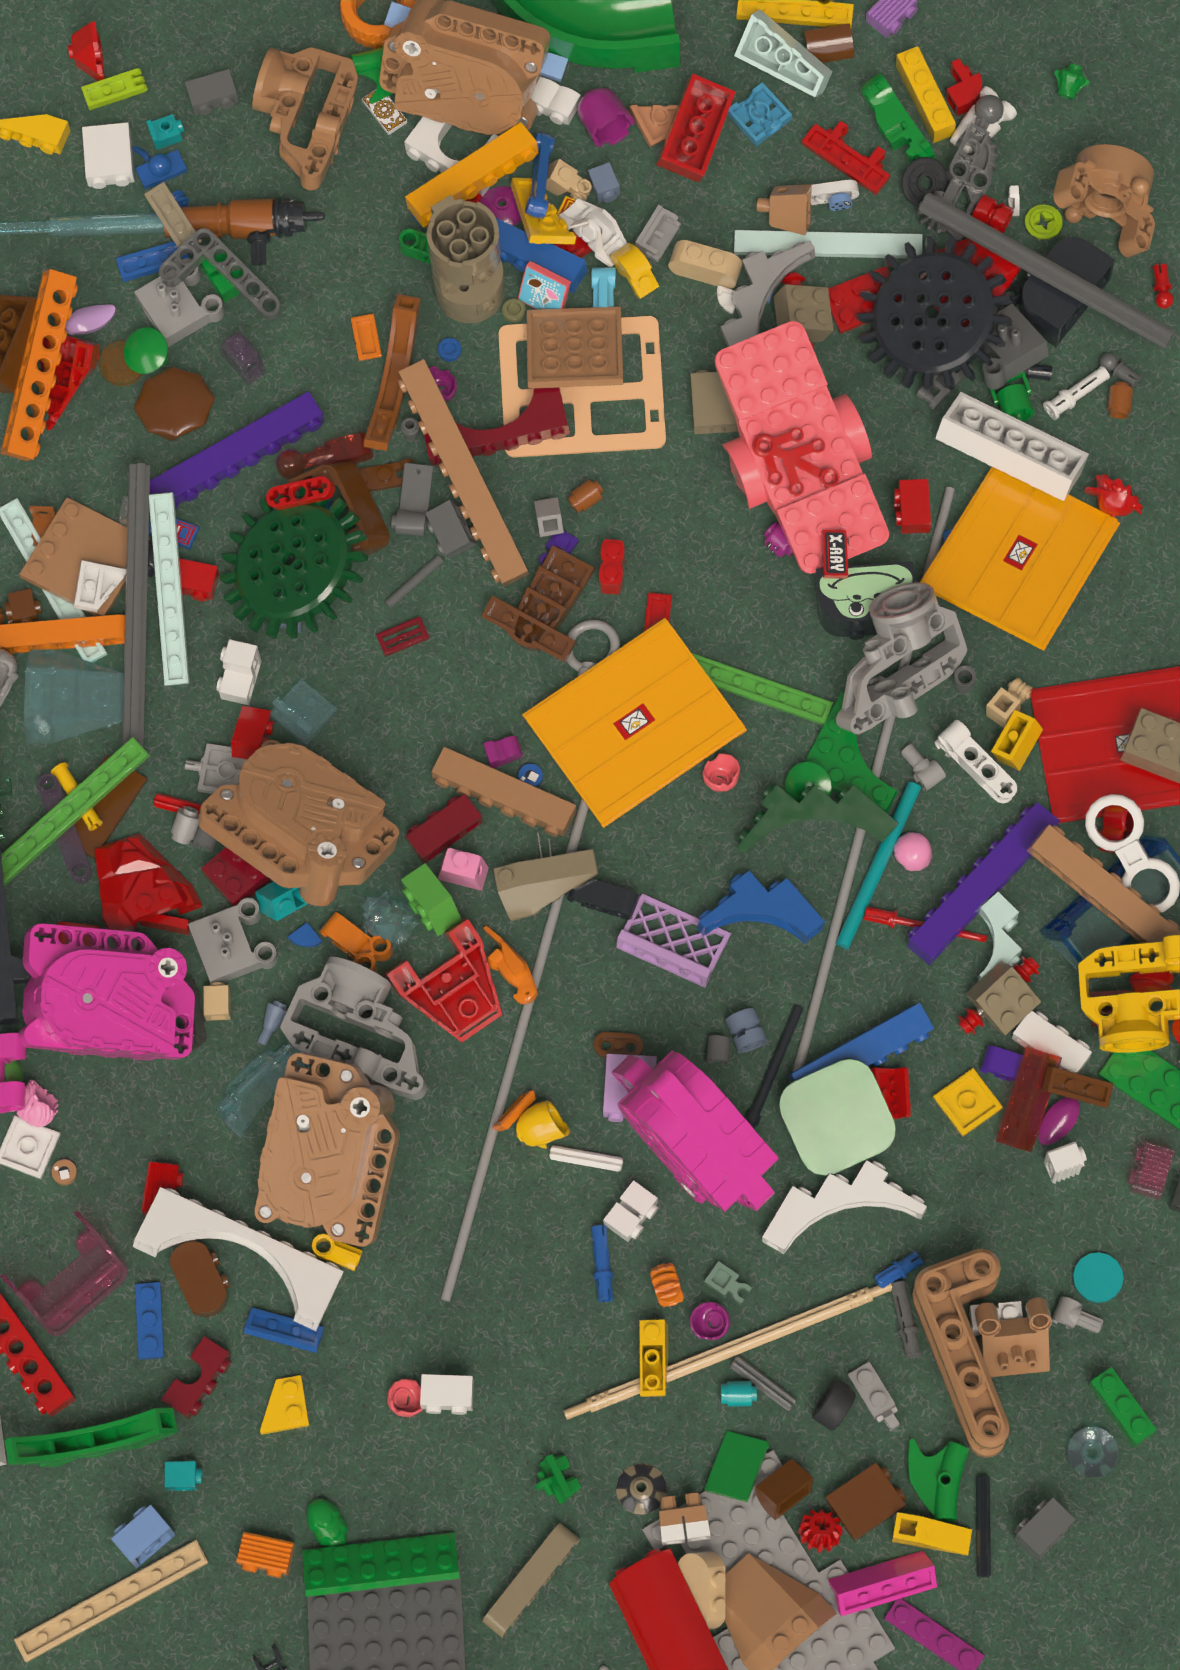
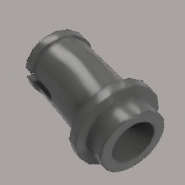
[401,418,420,442]

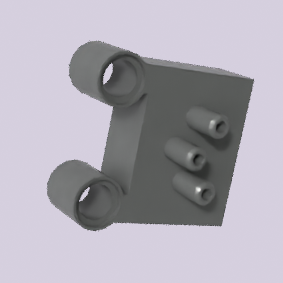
[983,304,1049,389]

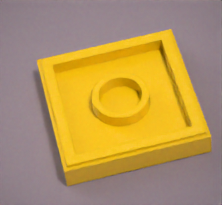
[933,1068,1003,1137]

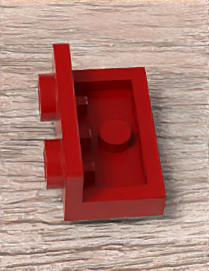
[870,1067,911,1120]

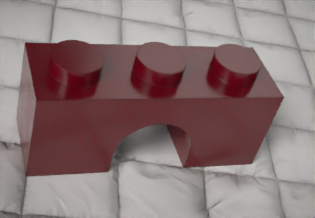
[161,1336,232,1420]

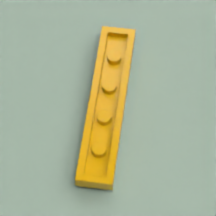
[737,0,854,28]

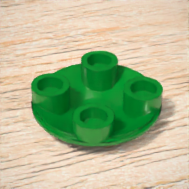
[124,327,168,374]
[785,761,834,803]

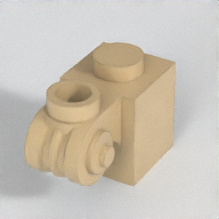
[546,159,592,201]
[986,678,1032,728]

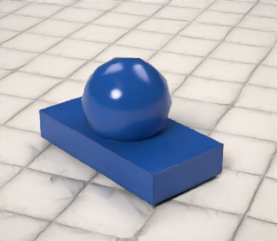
[135,149,188,190]

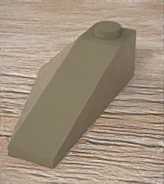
[494,849,599,921]

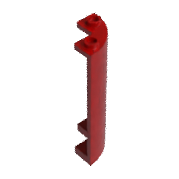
[609,1549,728,1670]

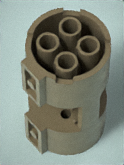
[427,195,505,323]

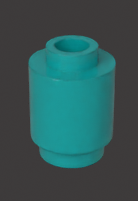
[721,1381,757,1407]

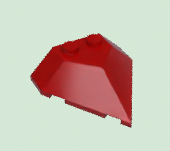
[38,336,100,431]

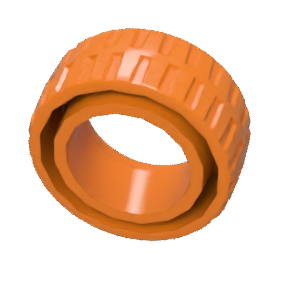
[340,0,416,49]

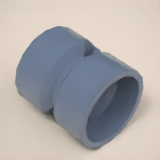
[726,1008,768,1053]

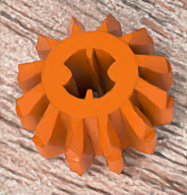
[650,1263,684,1307]

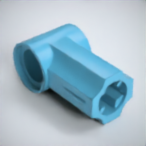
[592,267,616,308]

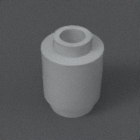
[171,806,199,844]

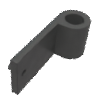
[391,463,434,537]

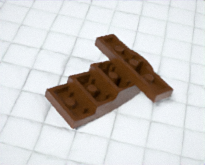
[481,545,596,663]

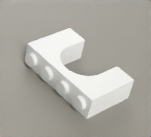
[404,117,498,197]

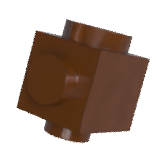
[4,588,42,624]

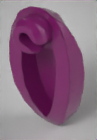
[1038,1098,1080,1145]

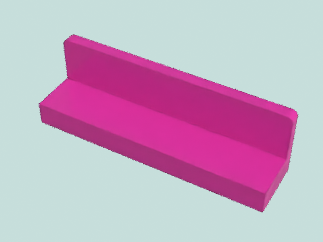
[828,1551,937,1616]

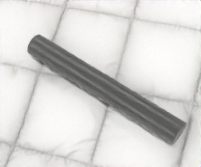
[384,555,443,609]

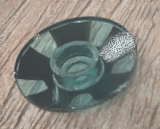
[1067,1427,1119,1478]

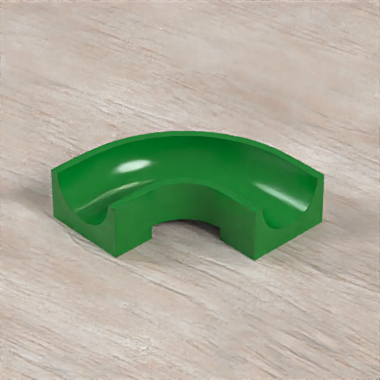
[493,0,680,73]

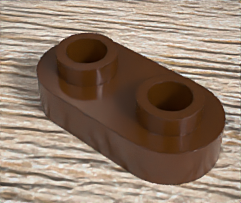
[594,1032,643,1058]

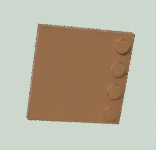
[527,307,623,388]
[19,498,151,616]

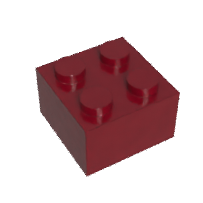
[201,847,271,907]

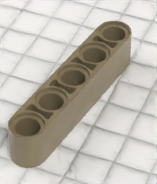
[482,1523,581,1638]

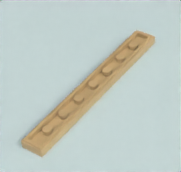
[14,1540,208,1663]

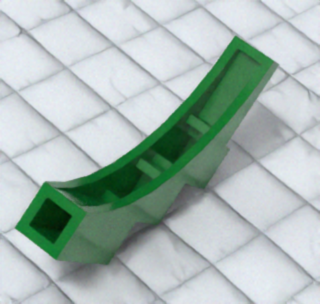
[5,1408,178,1467]

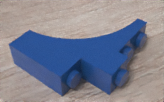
[697,871,825,944]

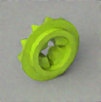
[1025,205,1063,241]

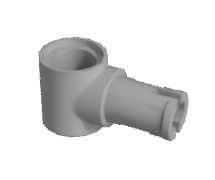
[901,744,946,792]

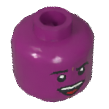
[764,522,793,557]

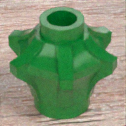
[1054,63,1090,100]

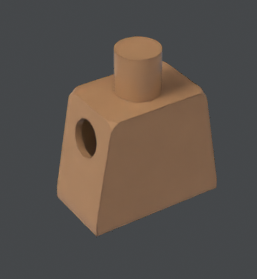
[757,184,812,235]

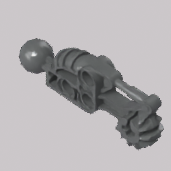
[917,95,1004,242]

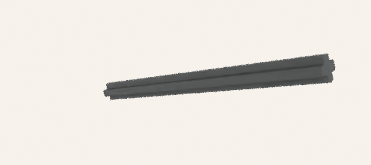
[919,193,1176,349]
[122,463,150,748]

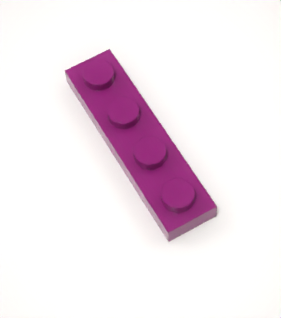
[884,1598,985,1670]

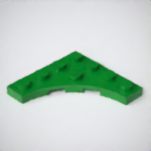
[805,691,897,813]

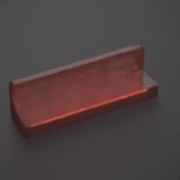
[996,1046,1062,1152]

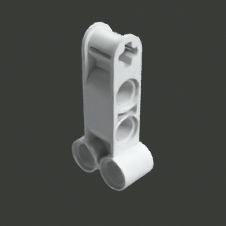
[935,720,1017,803]

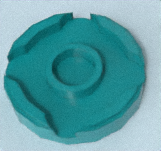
[1073,1252,1124,1303]

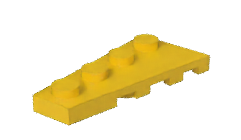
[511,178,576,244]

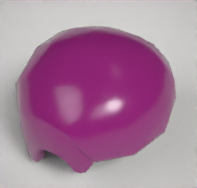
[429,366,457,402]
[690,1302,731,1340]

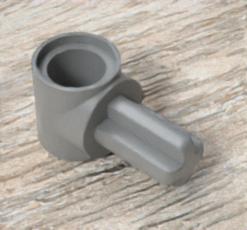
[1052,1296,1103,1333]

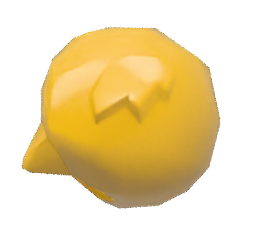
[516,1100,571,1149]

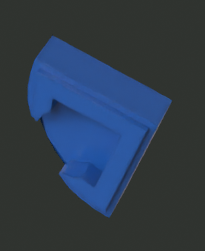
[288,923,322,947]

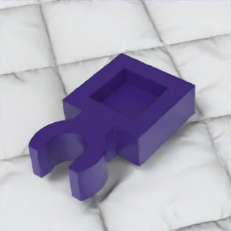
[539,530,579,565]

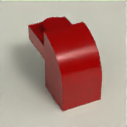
[946,59,982,117]

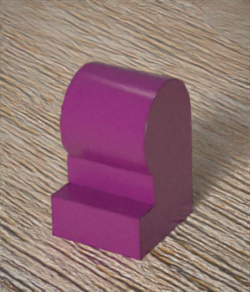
[483,736,523,769]

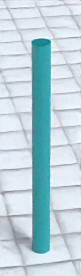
[836,782,921,950]

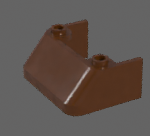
[288,461,390,556]

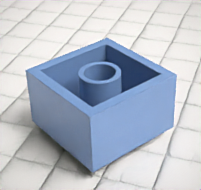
[111,1505,176,1569]

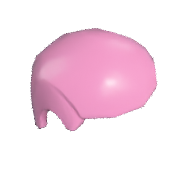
[894,832,932,871]

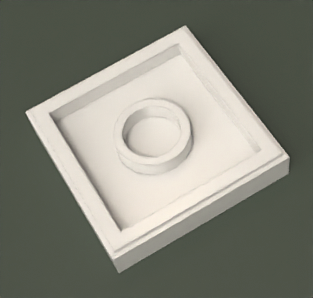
[0,1116,61,1179]

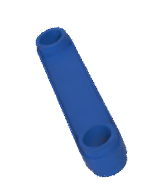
[525,132,555,219]

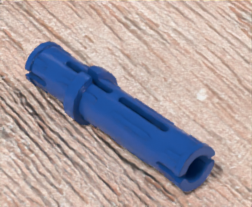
[591,1225,614,1302]

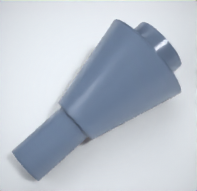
[257,1000,288,1046]

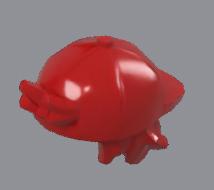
[1084,474,1143,518]

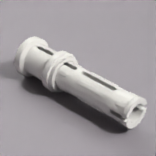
[1043,366,1110,420]

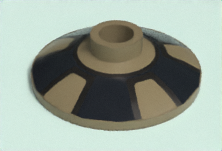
[616,1464,667,1515]

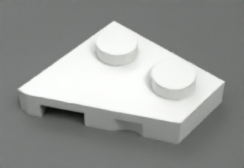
[73,560,126,613]

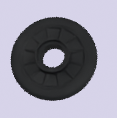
[901,157,950,208]

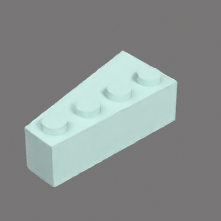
[734,10,832,97]

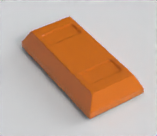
[351,313,382,361]
[492,1090,535,1131]

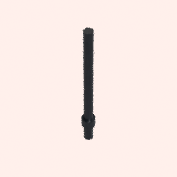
[745,1005,803,1129]

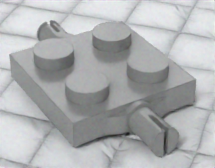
[185,743,247,794]

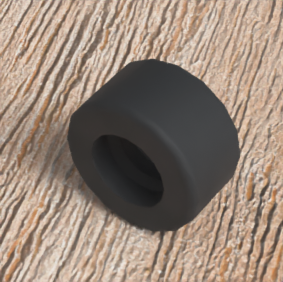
[812,1380,856,1430]

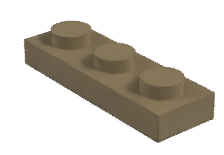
[144,182,202,248]

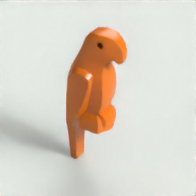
[483,926,538,1005]

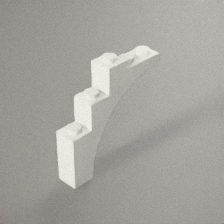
[762,1160,927,1254]

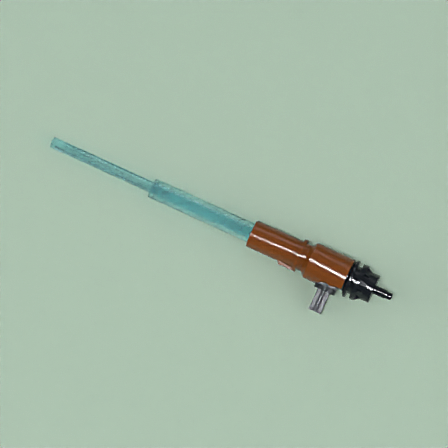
[0,197,325,266]

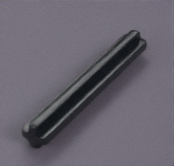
[976,1475,991,1578]

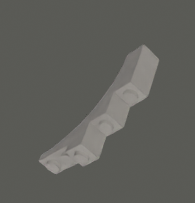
[721,241,815,347]

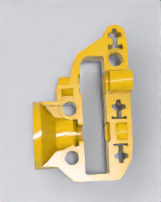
[1078,935,1180,1053]

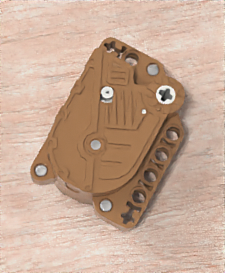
[379,0,550,135]
[198,740,399,907]
[255,1052,400,1247]

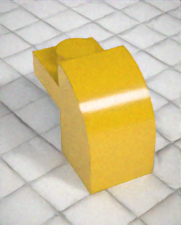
[609,243,659,299]

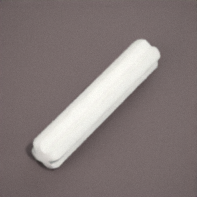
[549,1145,623,1172]

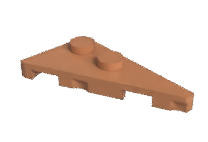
[629,105,678,148]

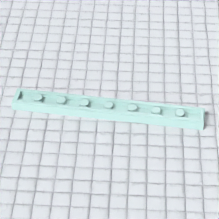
[734,230,922,258]
[149,493,190,686]
[0,498,107,666]

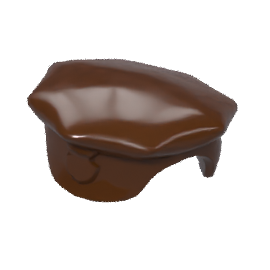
[134,367,215,441]

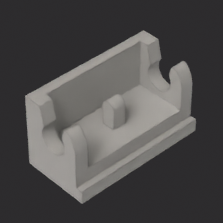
[635,205,681,262]

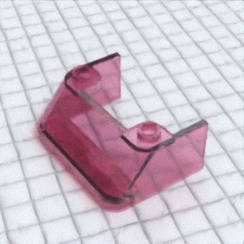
[0,1210,128,1336]

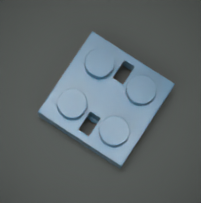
[727,82,792,147]

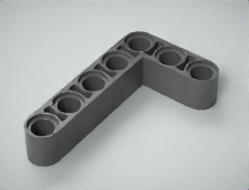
[159,228,281,320]

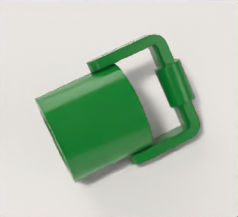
[989,371,1034,422]

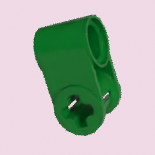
[399,228,431,264]

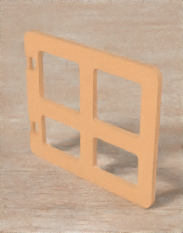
[499,316,666,457]

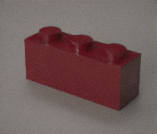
[406,794,483,864]

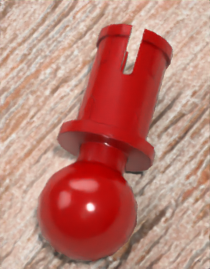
[1153,264,1174,309]

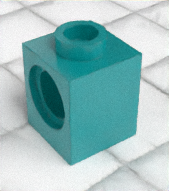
[165,1461,203,1491]

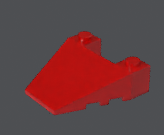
[383,919,502,1043]

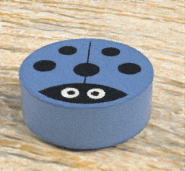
[828,193,852,211]

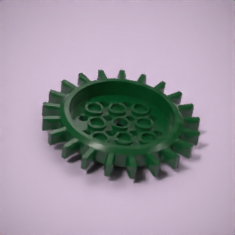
[220,487,368,639]

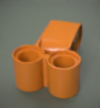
[319,912,393,973]

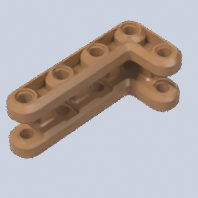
[912,1249,1009,1458]

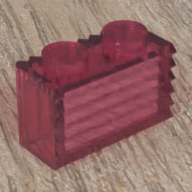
[1128,1141,1175,1200]

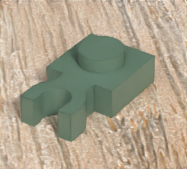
[704,1261,752,1305]

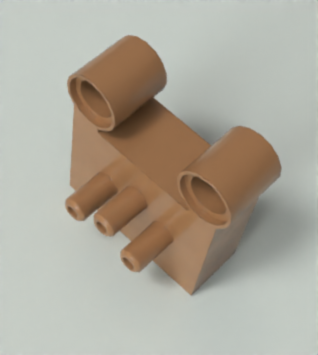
[975,1298,1052,1377]

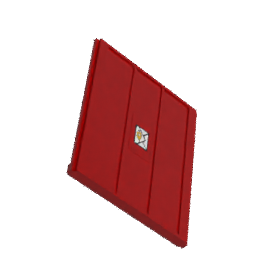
[1030,667,1180,823]

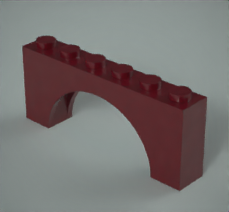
[420,387,570,467]

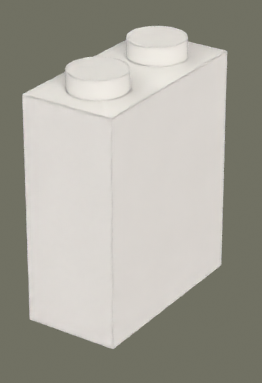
[82,122,135,189]

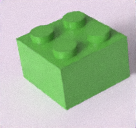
[401,863,462,937]

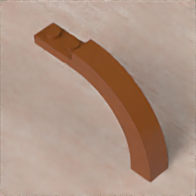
[364,294,421,451]

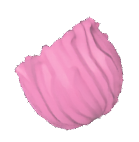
[17,1079,58,1127]

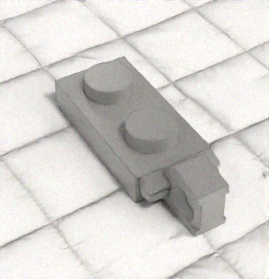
[847,1362,900,1431]

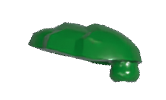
[307,1498,348,1547]

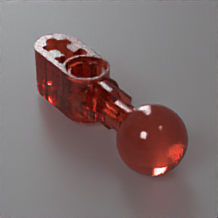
[276,433,373,479]

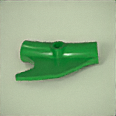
[350,46,394,104]
[908,1439,970,1521]

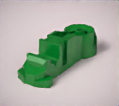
[860,73,935,163]

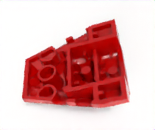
[94,833,202,939]

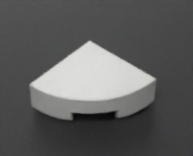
[1008,185,1019,216]
[717,285,735,314]

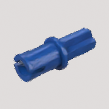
[874,1251,923,1288]

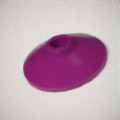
[480,186,521,226]

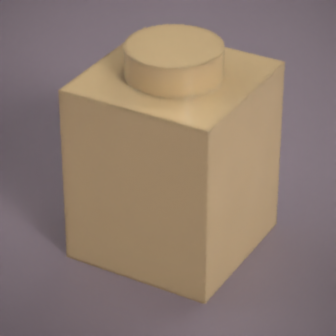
[204,982,231,1021]

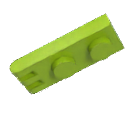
[81,68,148,111]

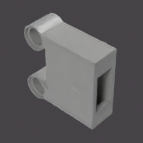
[134,258,225,347]
[188,898,278,983]

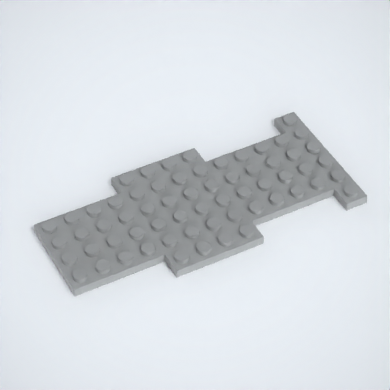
[642,1450,895,1670]

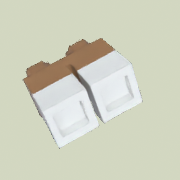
[659,1493,710,1546]

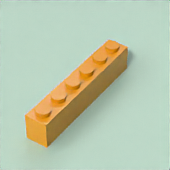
[405,122,538,228]

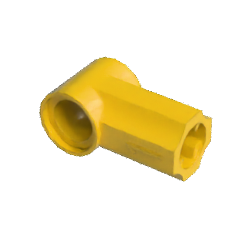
[312,1234,363,1272]

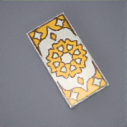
[362,90,407,135]

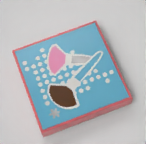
[518,261,571,310]

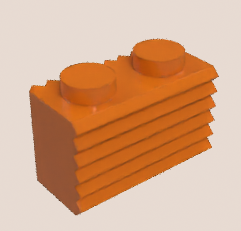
[236,1532,295,1578]

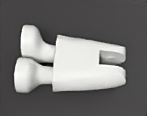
[950,86,1017,155]

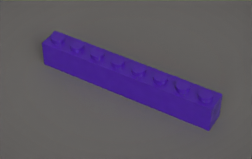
[150,391,325,510]
[907,802,1060,966]

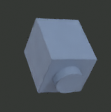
[588,162,620,203]

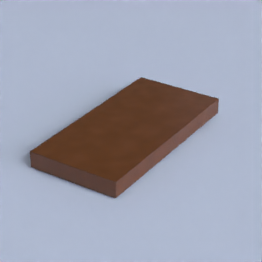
[58,755,148,860]

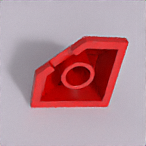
[68,22,105,81]

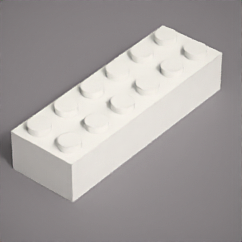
[935,392,1089,501]

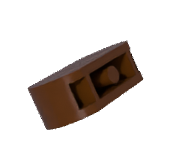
[170,1241,230,1317]

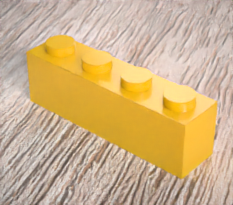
[896,46,956,143]

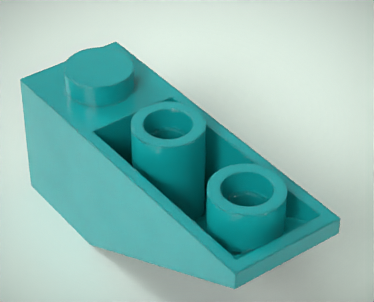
[255,882,308,921]

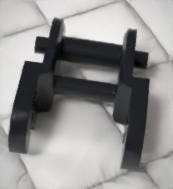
[252,1645,287,1670]

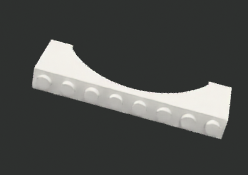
[133,1187,344,1331]

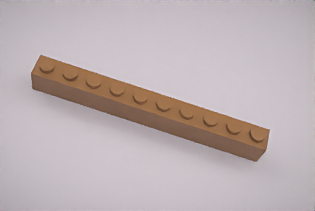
[397,359,529,587]

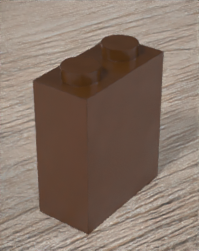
[825,1463,906,1543]

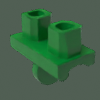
[535,1454,581,1505]

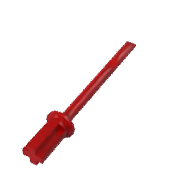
[864,907,988,942]

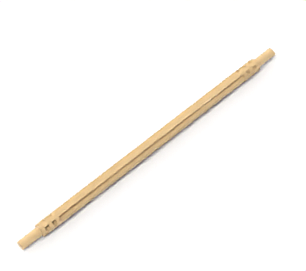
[563,1282,893,1420]

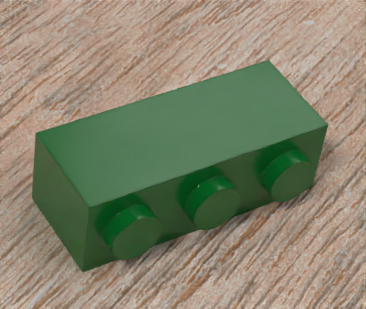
[1089,1367,1157,1449]

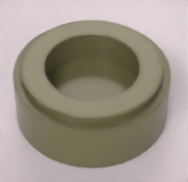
[502,298,526,322]

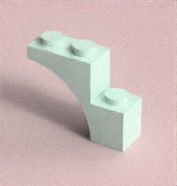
[978,892,1022,981]

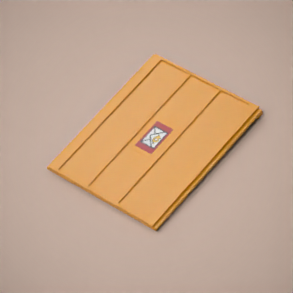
[920,466,1120,651]
[522,618,747,828]

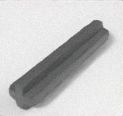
[730,1356,797,1411]

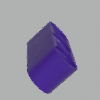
[980,1046,1054,1093]

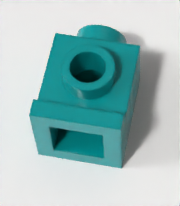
[146,114,184,150]

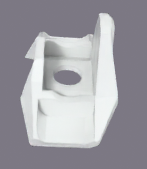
[559,198,627,267]

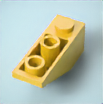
[0,114,71,155]
[640,1320,668,1397]
[892,1512,972,1556]

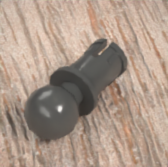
[1099,353,1142,388]

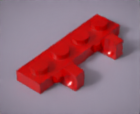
[801,121,890,196]

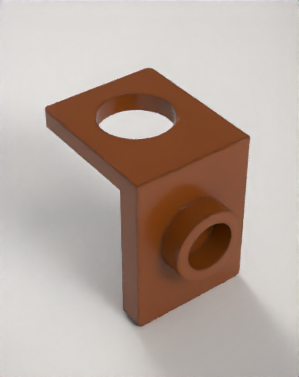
[29,506,56,546]

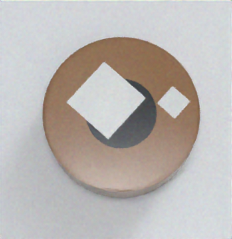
[52,1159,77,1185]

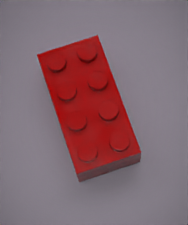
[656,74,736,183]

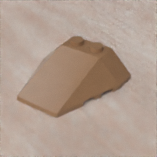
[724,1553,837,1670]

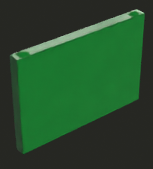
[705,1431,769,1503]

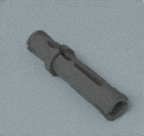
[891,1281,922,1359]

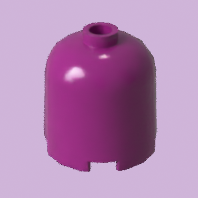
[577,87,635,147]

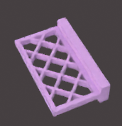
[616,894,731,988]

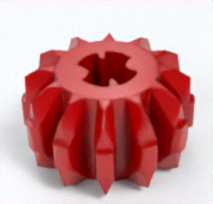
[798,1508,843,1553]

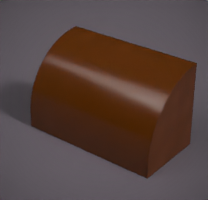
[804,23,854,63]
[755,1459,813,1520]

